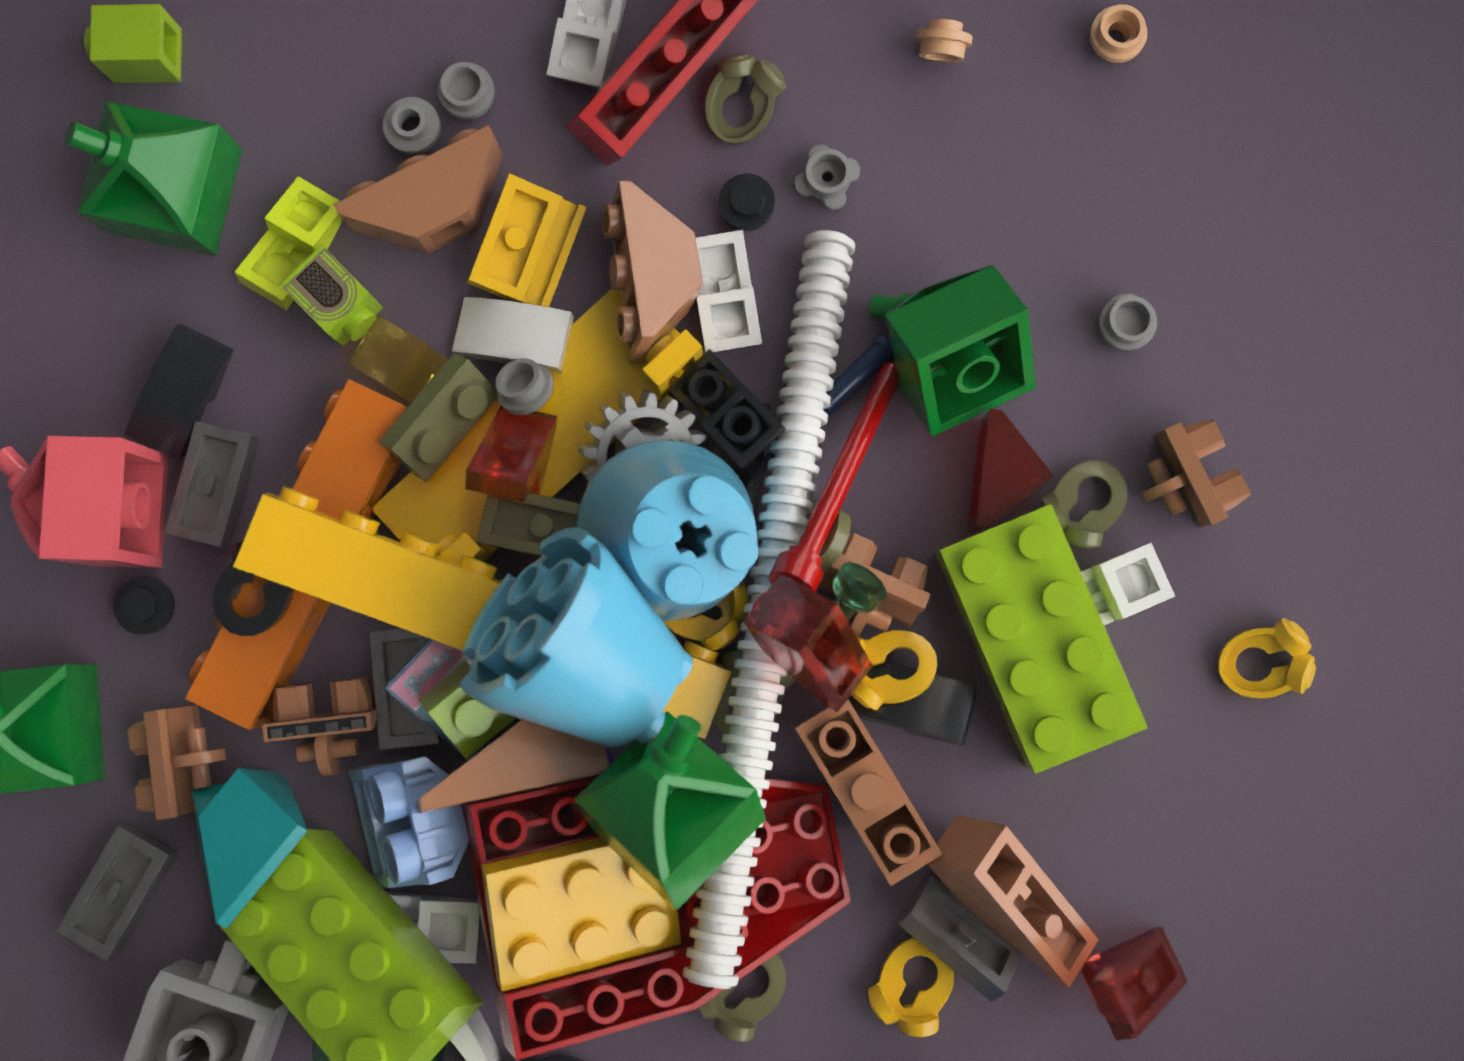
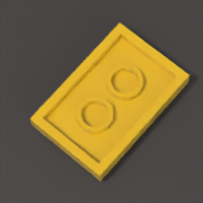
[481,837,681,992]

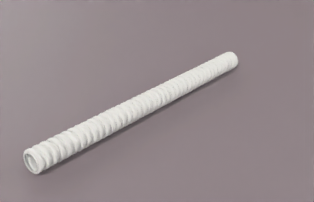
[683,230,855,989]

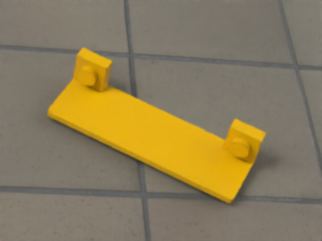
[373,289,703,565]

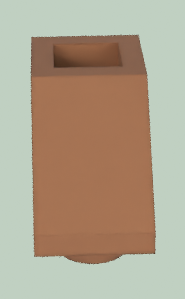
[333,125,503,254]
[602,181,703,364]
[795,696,942,886]

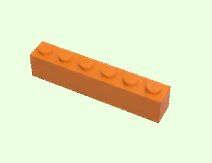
[185,379,408,730]

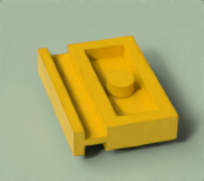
[467,173,587,307]

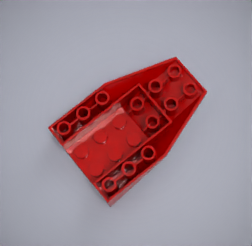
[461,776,851,1060]

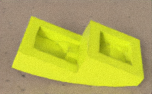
[234,176,343,311]

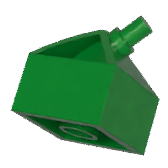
[65,101,243,256]
[869,264,1036,437]
[0,664,105,794]
[574,711,766,911]

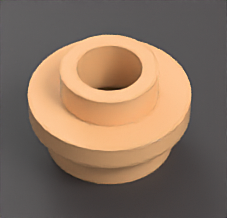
[1089,4,1147,63]
[915,19,973,62]

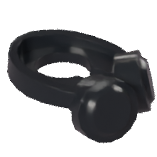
[213,540,295,636]

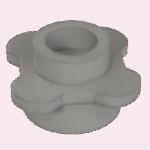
[794,144,860,210]

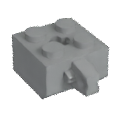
[123,938,289,1061]

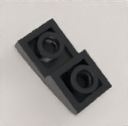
[124,324,234,460]
[668,349,786,469]
[845,661,978,746]

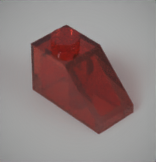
[743,574,873,713]

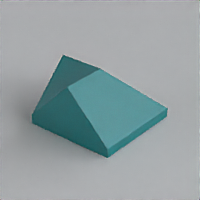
[191,768,308,929]

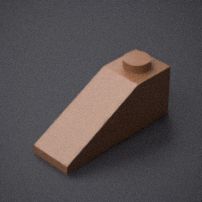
[416,719,609,814]
[928,815,1099,988]

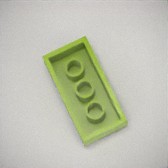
[934,504,1148,774]
[214,829,484,1061]

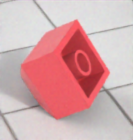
[0,436,169,568]

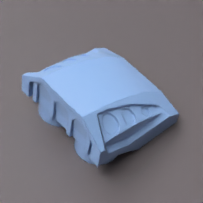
[348,757,469,888]

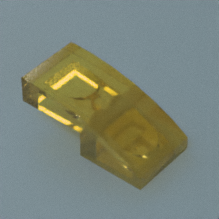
[348,315,449,403]

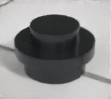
[719,173,775,231]
[113,576,175,635]

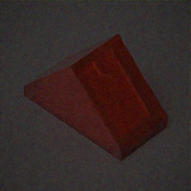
[967,409,1054,532]

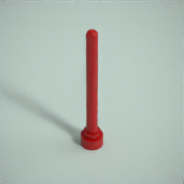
[768,361,899,600]

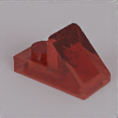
[465,405,558,503]
[1081,927,1188,1041]

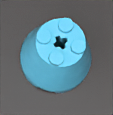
[576,441,758,621]
[459,527,693,748]

